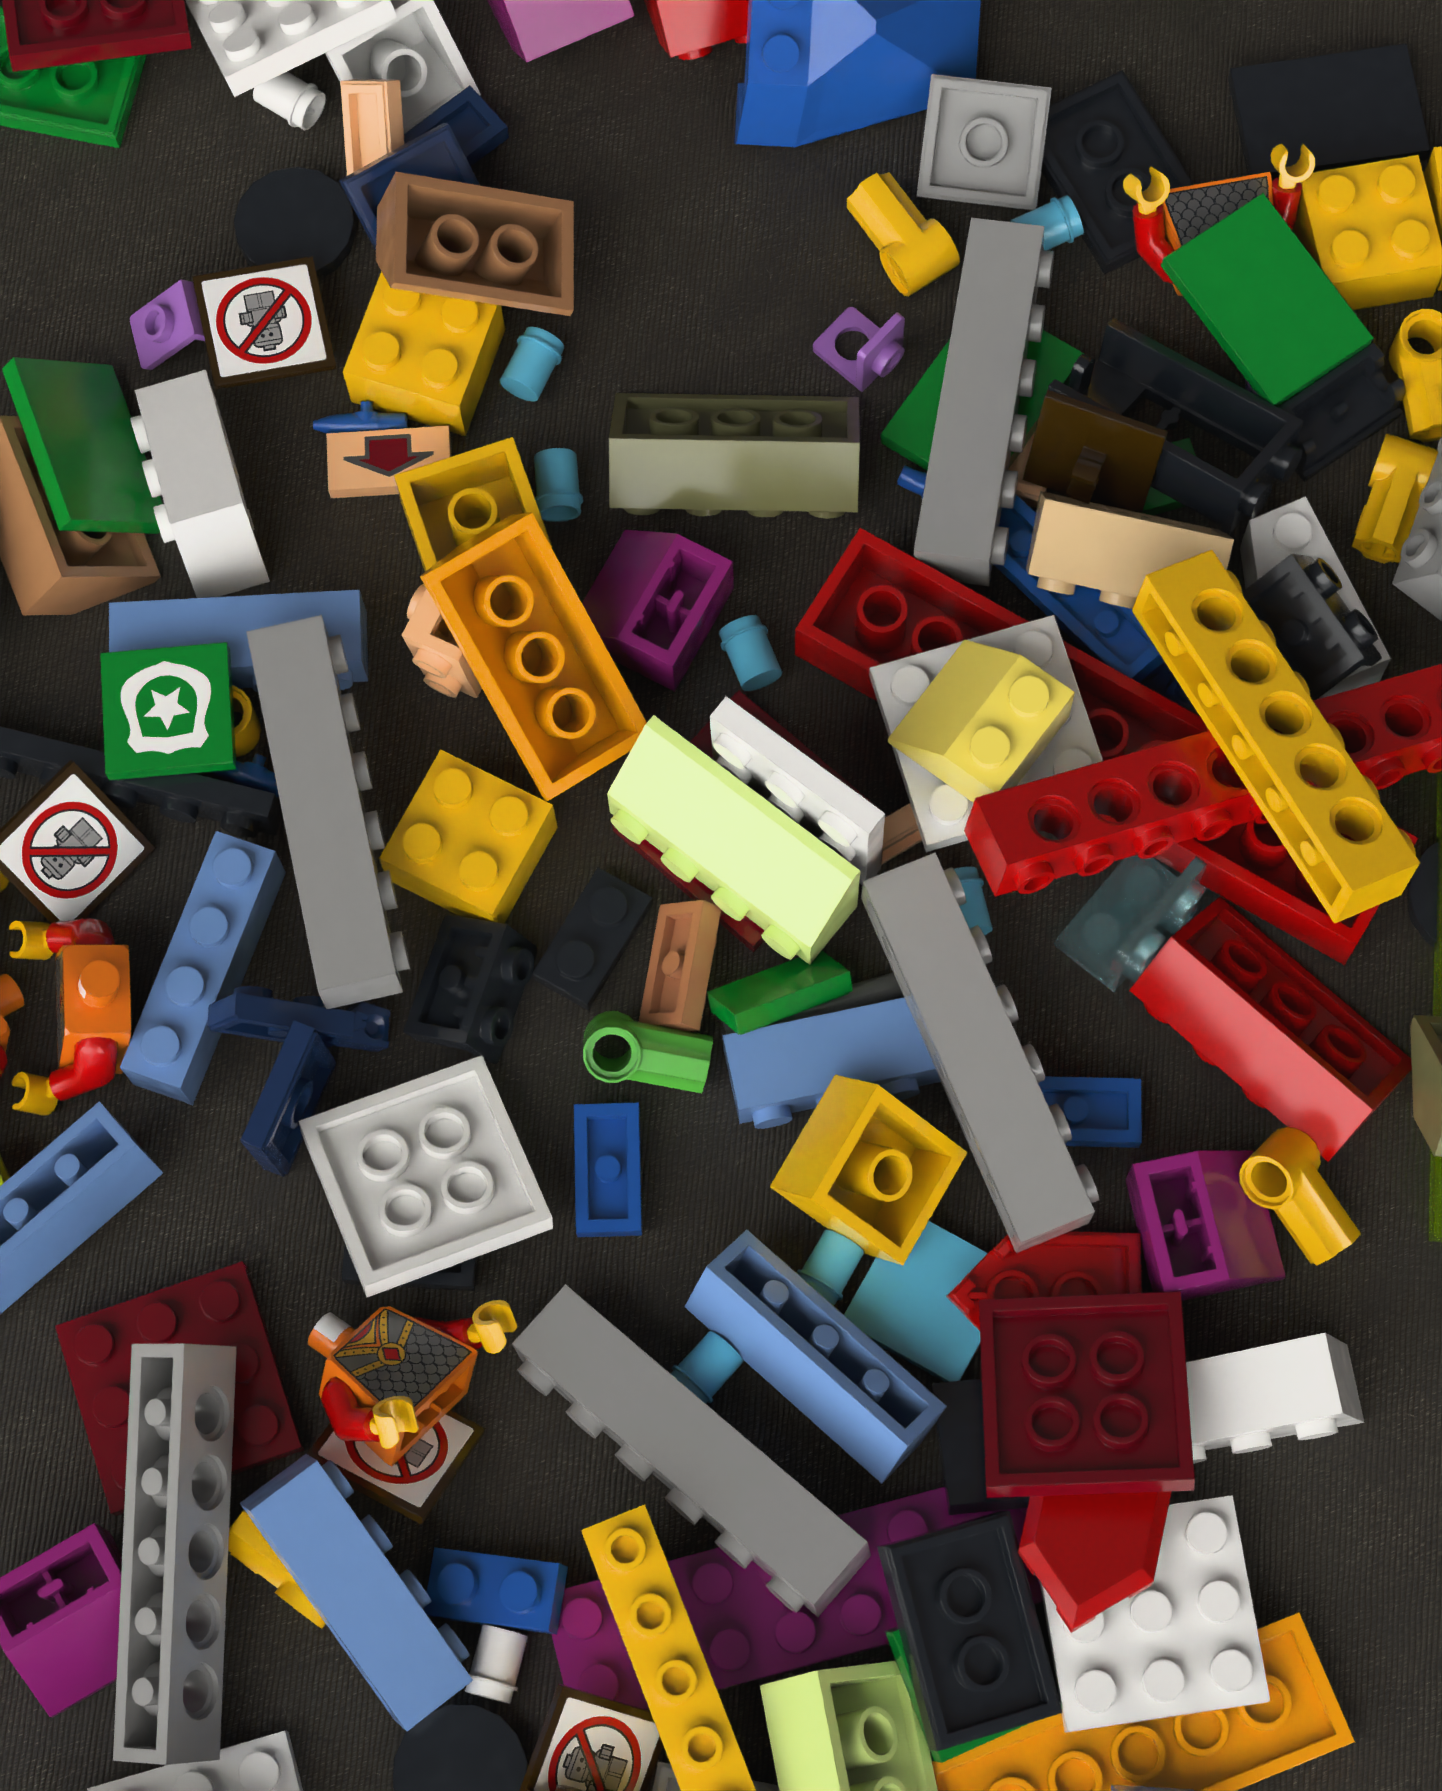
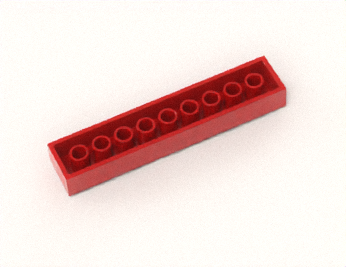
[795,528,1418,965]

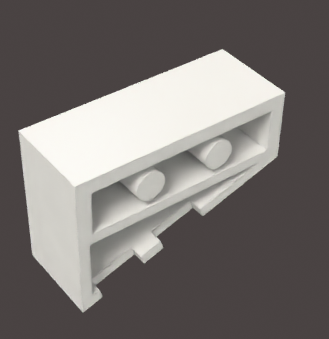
[130,370,270,598]
[1240,496,1391,699]
[1186,1333,1365,1464]

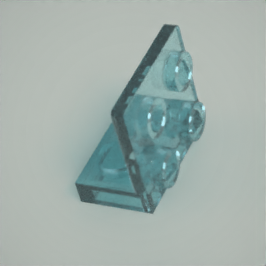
[1054,855,1207,992]

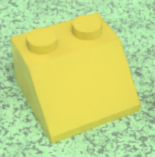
[888,640,1075,803]

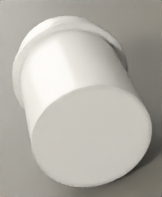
[253,72,326,130]
[465,1625,528,1704]

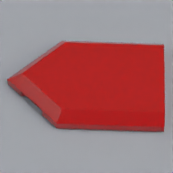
[946,1232,1141,1331]
[1018,1491,1172,1633]

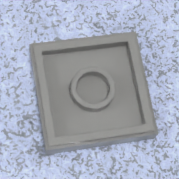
[916,74,1052,210]

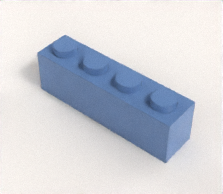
[109,590,368,692]
[120,831,286,1105]
[723,997,941,1129]
[0,1101,163,1314]
[684,1230,947,1484]
[240,1454,473,1731]

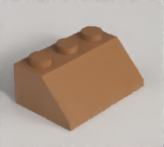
[376,172,574,316]
[0,416,161,615]

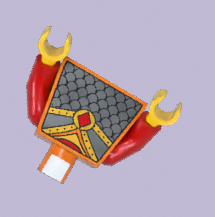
[1123,144,1315,296]
[9,918,131,1116]
[308,1300,518,1467]

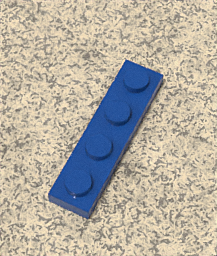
[993,494,1164,683]

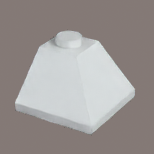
[325,0,481,134]

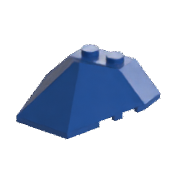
[735,0,981,147]

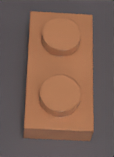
[638,900,721,1031]

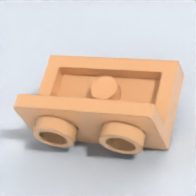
[402,584,482,698]

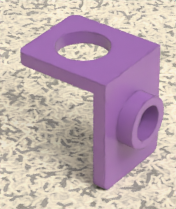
[130,279,205,370]
[813,307,905,392]

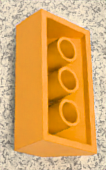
[420,512,647,801]

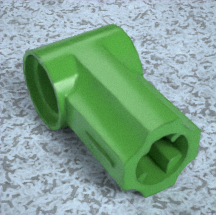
[583,1011,713,1094]

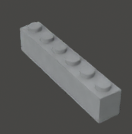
[914,217,1054,586]
[246,615,410,1009]
[861,852,1099,1253]
[512,1284,871,1617]

